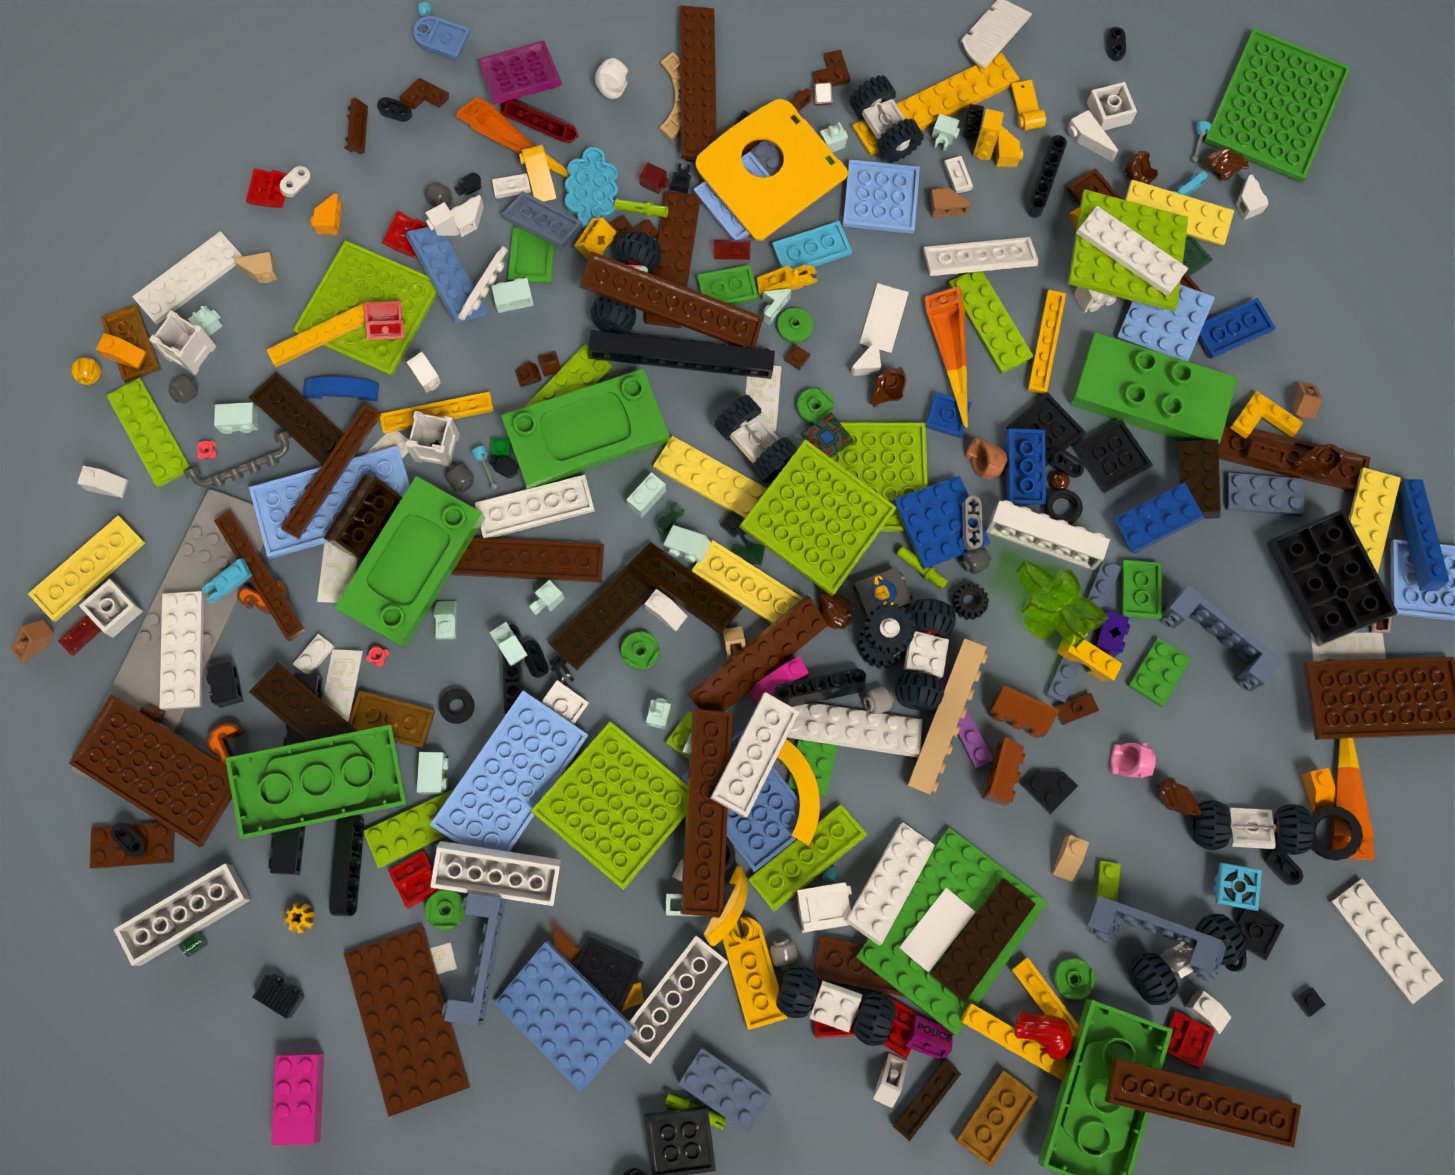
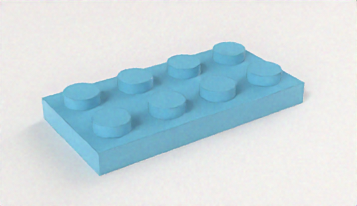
[772,221,852,269]

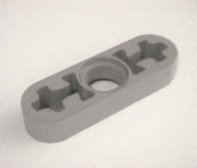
[962,496,983,550]

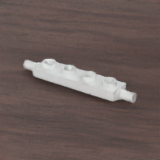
[458,246,508,320]

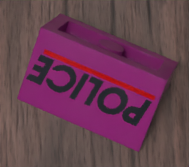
[905,1015,953,1061]

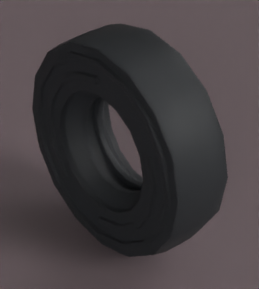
[439,689,474,724]

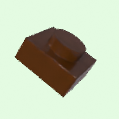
[785,344,810,371]

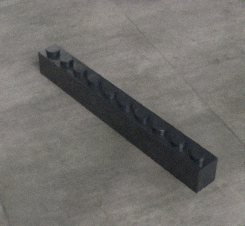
[588,330,775,379]
[268,673,323,875]

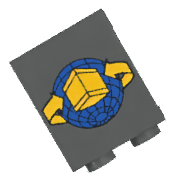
[853,567,913,619]

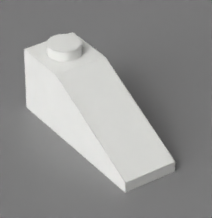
[1067,110,1119,161]

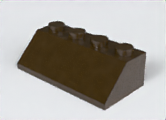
[324,474,403,561]

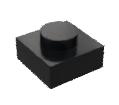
[1294,987,1326,1017]

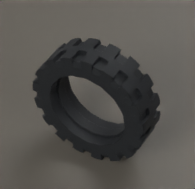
[1311,806,1363,861]

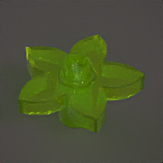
[1016,560,1109,648]

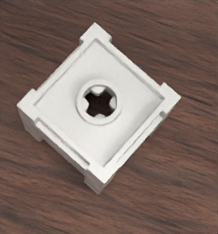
[149,310,216,375]
[406,411,460,468]
[795,882,852,933]

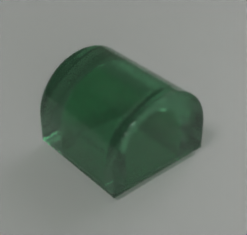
[178,931,208,957]

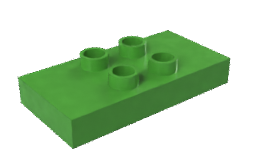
[1070,332,1238,444]

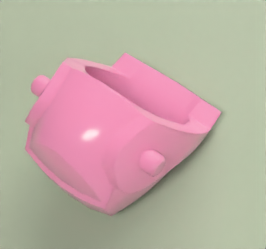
[1110,743,1156,778]

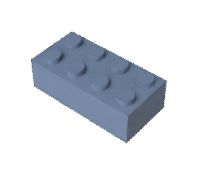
[678,1047,772,1134]

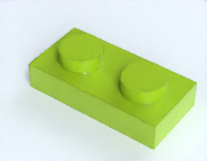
[1095,861,1121,902]

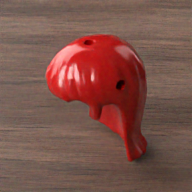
[1015,1010,1072,1060]

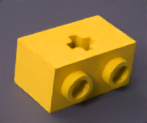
[574,217,616,260]

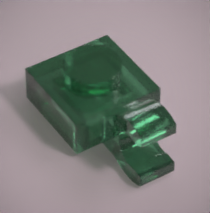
[657,502,684,536]
[731,542,765,565]

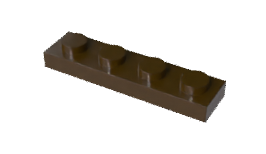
[893,1059,961,1141]

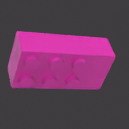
[271,1053,324,1145]

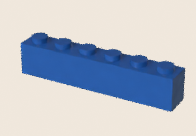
[1396,479,1449,591]

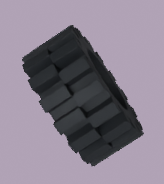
[963,104,984,139]
[952,583,989,620]

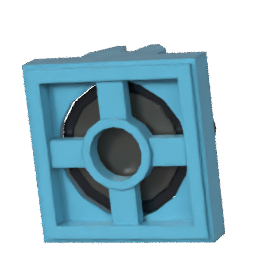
[1213,863,1262,911]

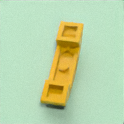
[704,866,748,946]

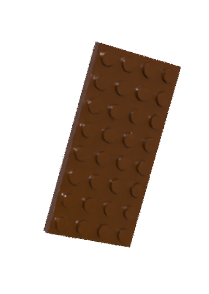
[1303,657,1455,740]
[69,694,232,847]
[344,926,470,1117]

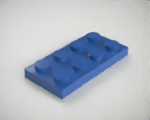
[1198,298,1276,359]

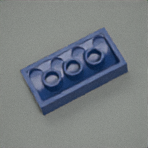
[1004,429,1046,505]

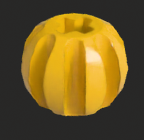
[71,358,101,385]
[284,902,315,934]

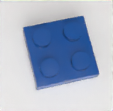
[925,392,971,438]

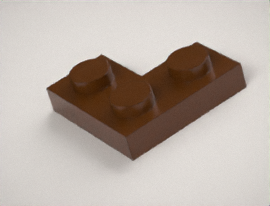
[812,50,850,87]
[400,78,449,110]
[609,215,659,240]

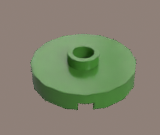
[777,308,814,344]
[797,388,834,424]
[621,631,659,670]
[425,889,466,931]
[1053,958,1096,1000]

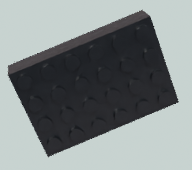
[1267,509,1398,647]

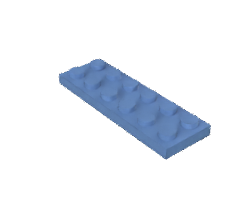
[406,227,488,324]

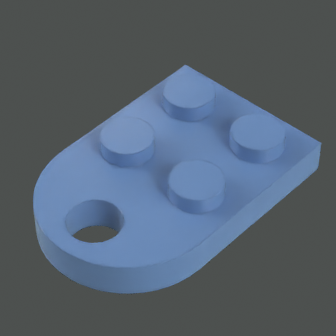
[413,16,471,61]

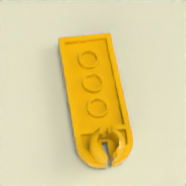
[723,917,788,1030]

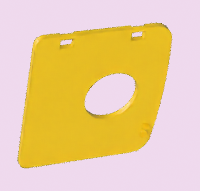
[695,99,848,241]

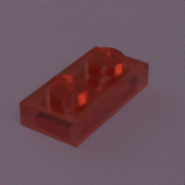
[714,240,751,260]
[58,615,102,656]

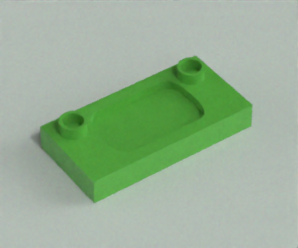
[501,369,670,489]
[334,476,485,649]
[225,725,407,839]
[1038,999,1173,1175]

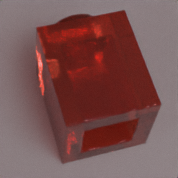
[639,162,668,194]

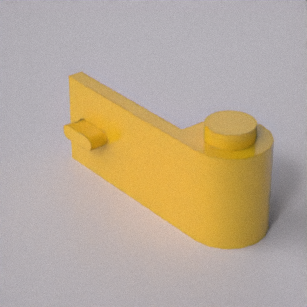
[1011,80,1046,131]
[519,145,556,201]

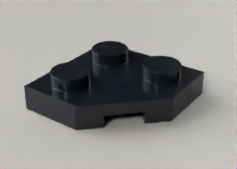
[1021,771,1078,814]
[1237,909,1284,960]

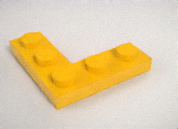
[1230,391,1303,439]

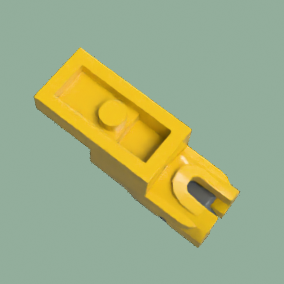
[757,265,817,296]

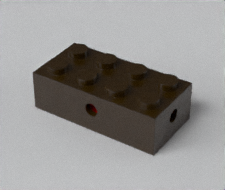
[1179,439,1221,519]

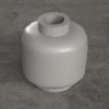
[863,687,894,714]
[770,938,798,970]

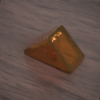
[554,931,581,963]

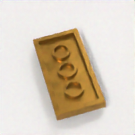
[101,304,161,383]
[348,690,435,749]
[955,1070,1038,1167]

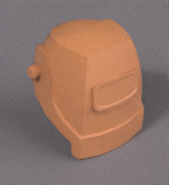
[965,438,1007,479]

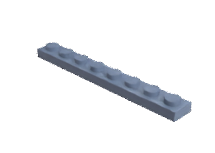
[1046,559,1121,703]

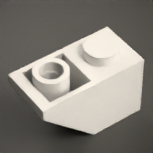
[1236,174,1269,220]
[451,195,484,237]

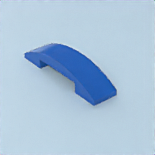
[303,377,379,401]

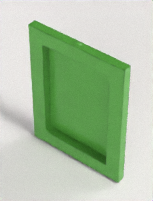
[508,227,555,284]

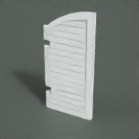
[960,0,1032,69]

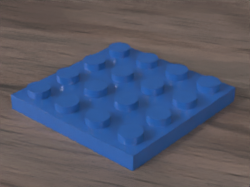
[892,475,991,570]

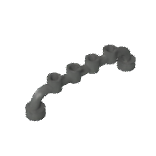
[184,430,291,488]

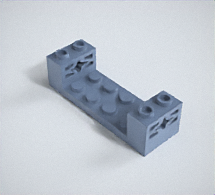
[1161,585,1283,691]
[442,893,506,1026]
[1088,896,1226,981]

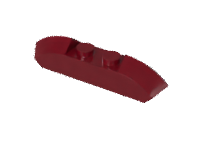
[500,99,579,144]

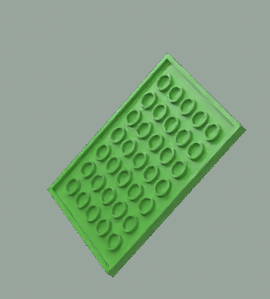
[1204,28,1351,182]
[855,828,1047,1036]

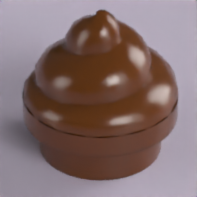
[1050,472,1070,490]

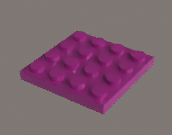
[478,41,562,104]

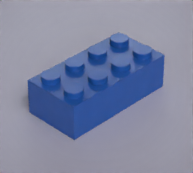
[1114,482,1205,554]

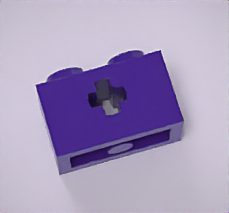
[1094,610,1130,657]

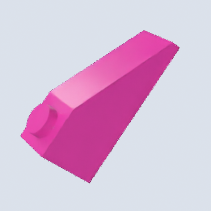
[749,656,809,705]

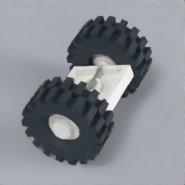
[849,75,924,163]
[714,395,798,483]
[857,602,916,669]

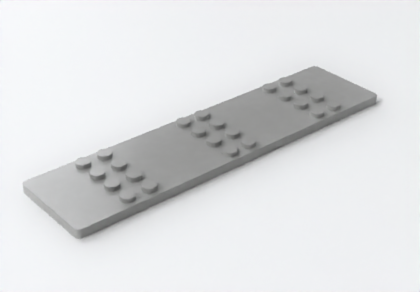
[72,489,265,780]

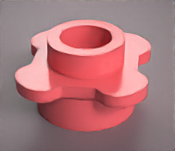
[197,441,217,460]
[366,645,389,667]

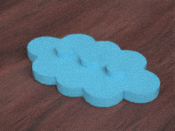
[564,147,618,229]

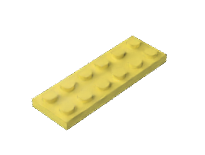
[1125,180,1234,246]
[653,436,767,519]
[1349,468,1401,573]
[28,516,145,622]
[692,540,803,624]

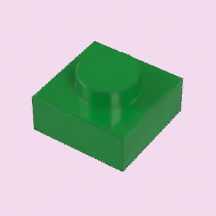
[490,438,511,458]

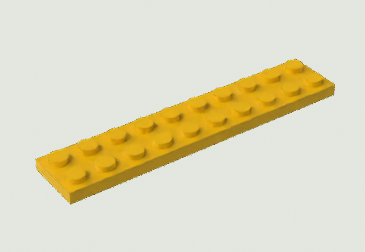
[852,52,1020,156]

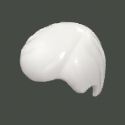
[595,58,628,99]

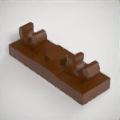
[344,97,368,154]

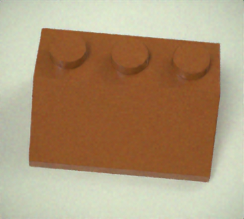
[988,685,1059,738]
[983,737,1025,806]

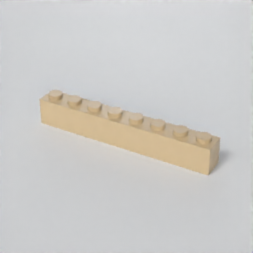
[908,638,989,795]

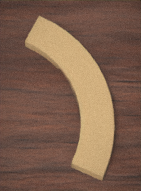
[659,52,681,142]

